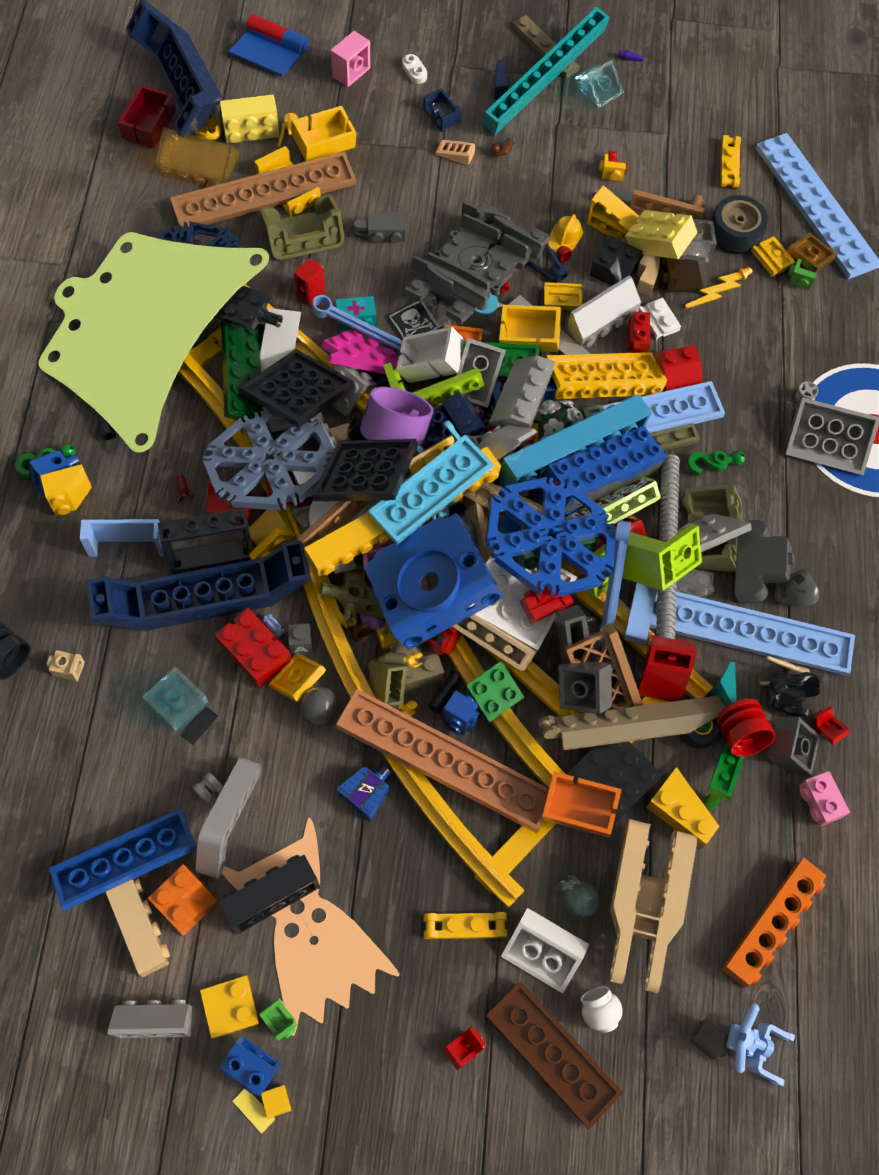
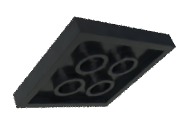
[567,742,663,823]

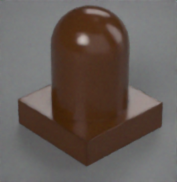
[349,618,370,643]

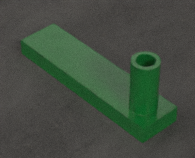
[704,738,744,809]

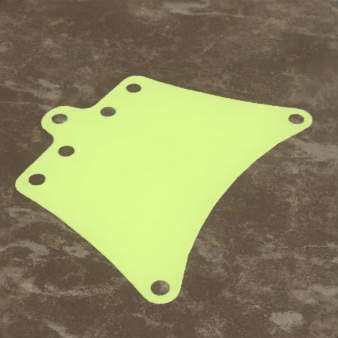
[39,232,269,453]

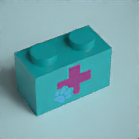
[336,296,376,330]

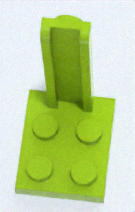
[383,362,485,406]

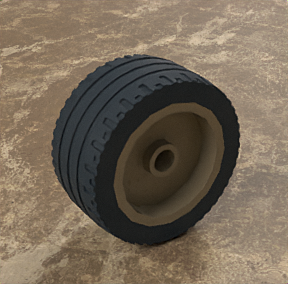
[709,195,768,254]

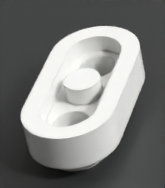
[402,54,427,84]

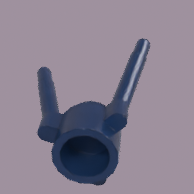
[527,244,569,283]

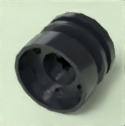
[0,622,31,680]

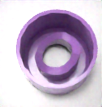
[360,387,433,452]

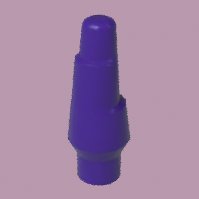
[618,49,644,62]

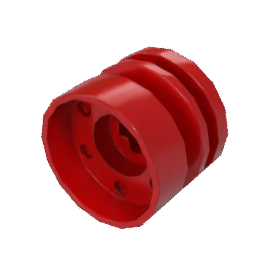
[716,699,776,757]

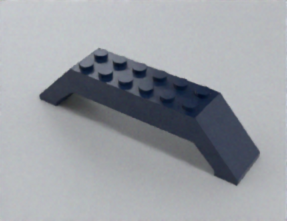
[126,0,222,137]
[86,540,311,631]

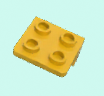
[249,509,295,560]

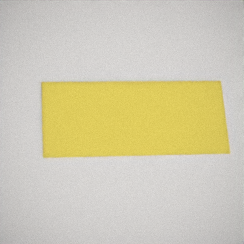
[233,1088,275,1134]

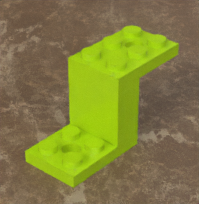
[588,524,702,597]

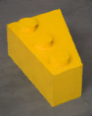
[646,767,719,850]

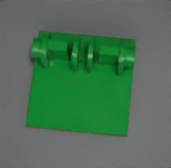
[466,661,524,722]

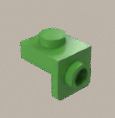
[788,259,817,290]
[259,997,297,1041]

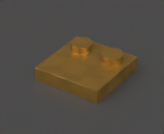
[787,233,838,273]

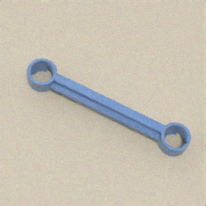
[311,295,409,361]
[598,520,631,648]

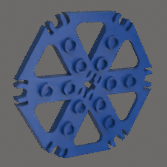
[485,477,616,597]

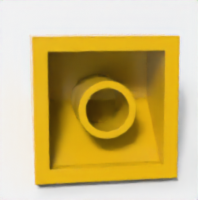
[40,464,92,516]

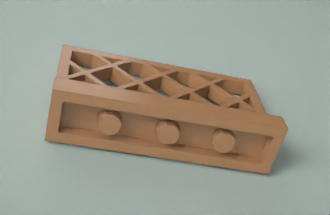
[565,623,643,710]

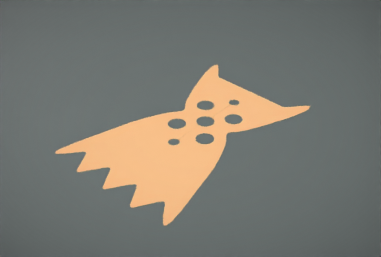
[222,818,399,1036]

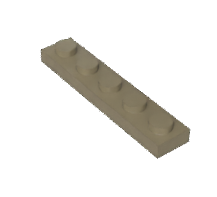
[512,15,579,78]

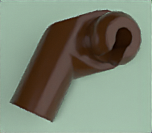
[490,138,514,156]

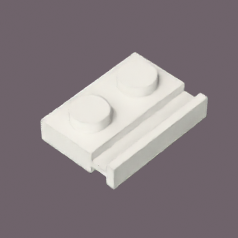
[639,298,681,340]

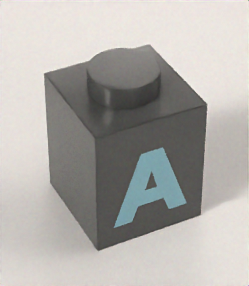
[288,623,312,654]

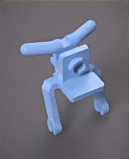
[727,1003,795,1087]

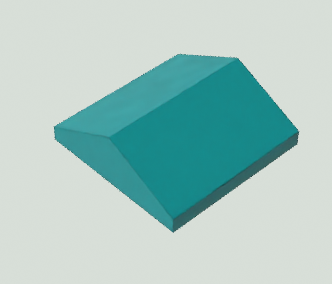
[710,662,736,707]

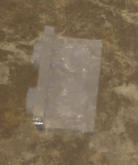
[676,569,714,599]

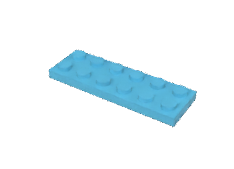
[368,435,494,545]

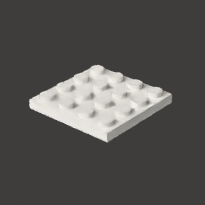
[465,548,577,651]

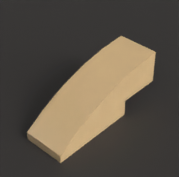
[636,254,660,297]

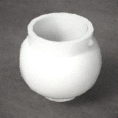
[581,986,622,1033]

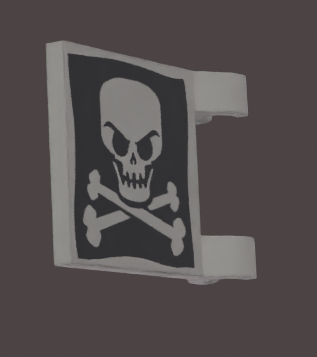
[389,292,451,338]

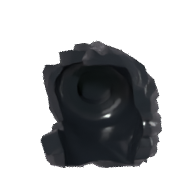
[766,672,820,717]

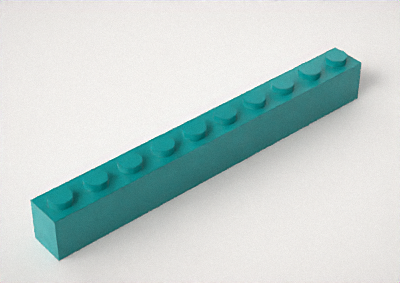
[482,7,610,135]

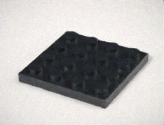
[240,349,354,428]
[312,439,418,502]

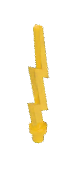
[685,267,752,309]

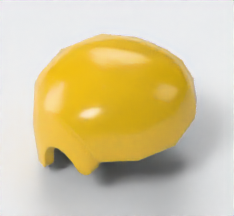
[195,115,222,142]

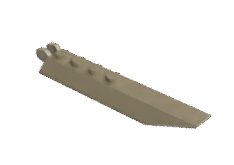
[538,696,725,750]

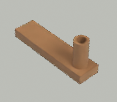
[630,190,705,227]
[297,501,371,548]

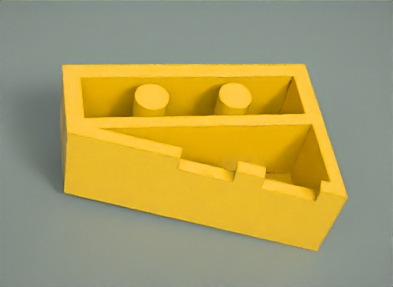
[587,185,639,244]

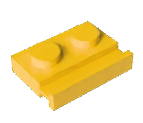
[751,236,796,277]
[544,282,582,311]

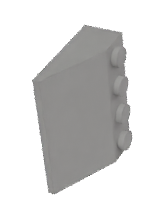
[785,397,879,476]

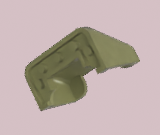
[259,194,344,260]
[682,484,743,573]

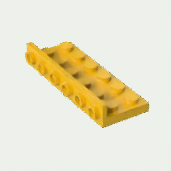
[546,352,667,399]

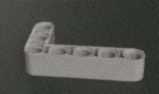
[196,757,262,879]

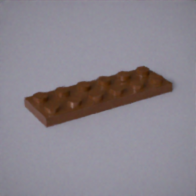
[486,981,623,1129]

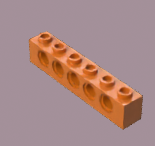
[721,858,827,988]

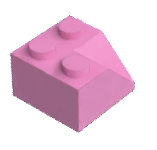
[331,31,370,87]

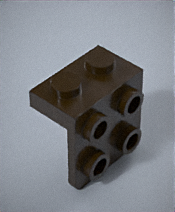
[660,257,703,293]

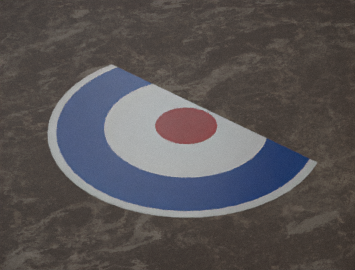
[806,364,879,497]

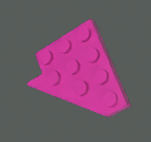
[322,329,403,378]

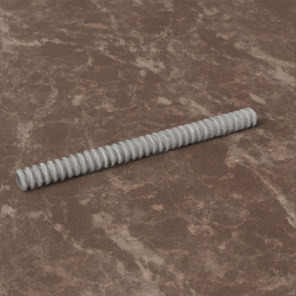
[656,454,680,639]

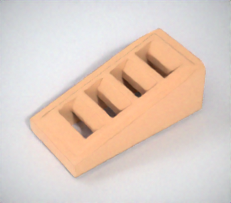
[435,140,475,165]

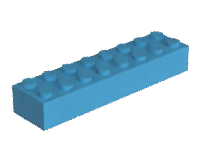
[497,394,652,494]

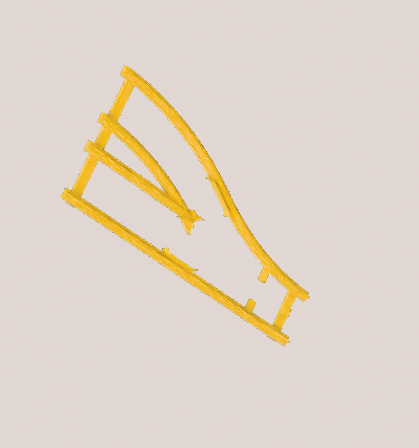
[177,284,713,908]

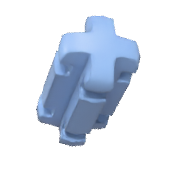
[262,614,285,639]

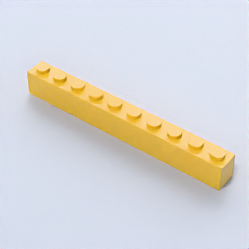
[304,447,501,577]

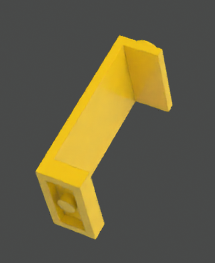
[254,146,321,217]

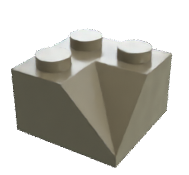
[389,642,444,693]

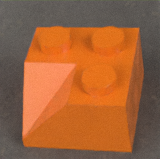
[148,864,218,936]

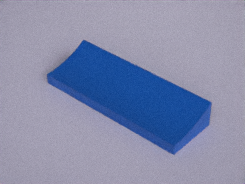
[49,808,197,911]

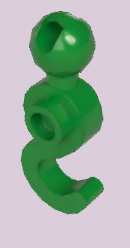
[15,443,76,479]
[687,450,745,476]

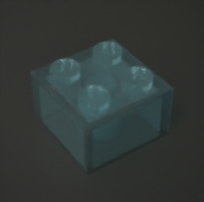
[142,666,209,734]

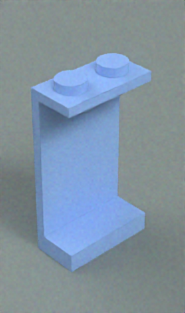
[80,519,164,557]

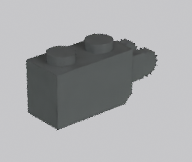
[353,212,405,243]

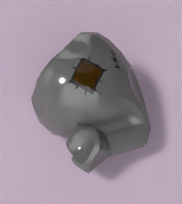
[774,570,819,607]

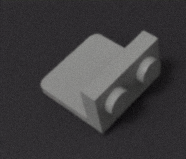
[331,364,377,416]

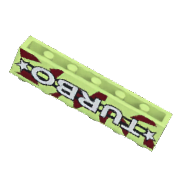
[564,476,661,524]

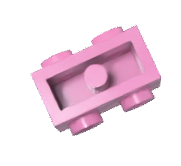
[799,771,850,827]

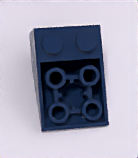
[422,391,487,451]

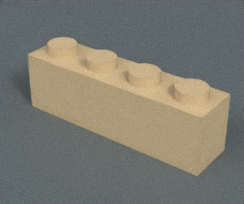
[452,609,537,671]
[106,879,170,977]

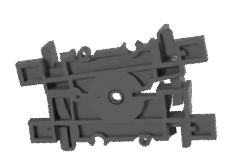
[405,201,550,324]

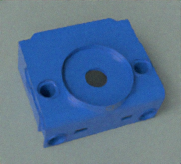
[364,513,504,650]

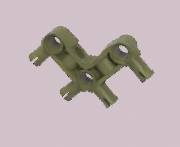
[320,553,394,636]

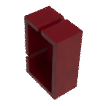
[118,84,176,148]

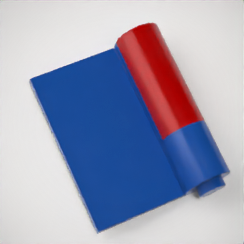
[228,14,309,77]

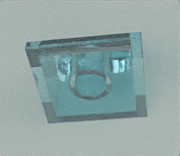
[575,59,624,109]

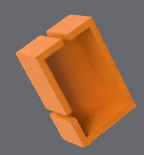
[542,771,622,838]

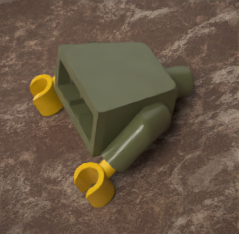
[367,652,423,716]

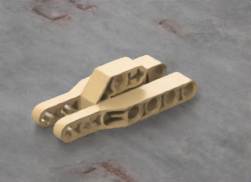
[609,819,697,993]

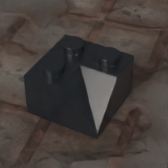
[590,236,643,286]

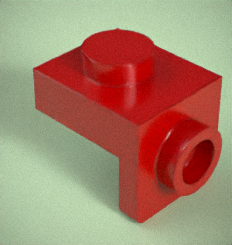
[814,706,849,745]
[443,1026,486,1070]

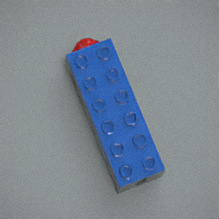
[542,426,667,513]

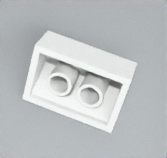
[501,908,589,993]

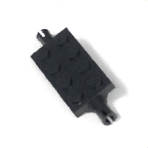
[214,286,283,331]

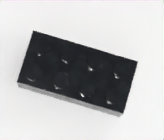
[219,854,320,935]

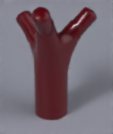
[176,475,195,503]

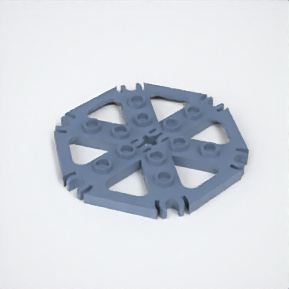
[203,411,334,510]

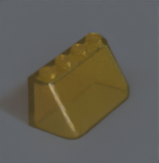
[155,127,240,186]

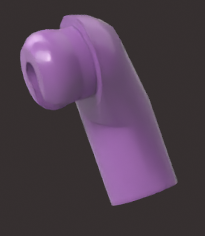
[357,612,384,630]

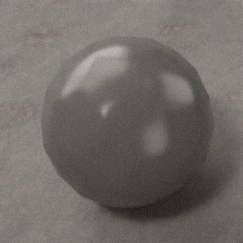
[300,686,339,725]

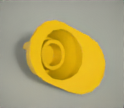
[548,214,583,253]

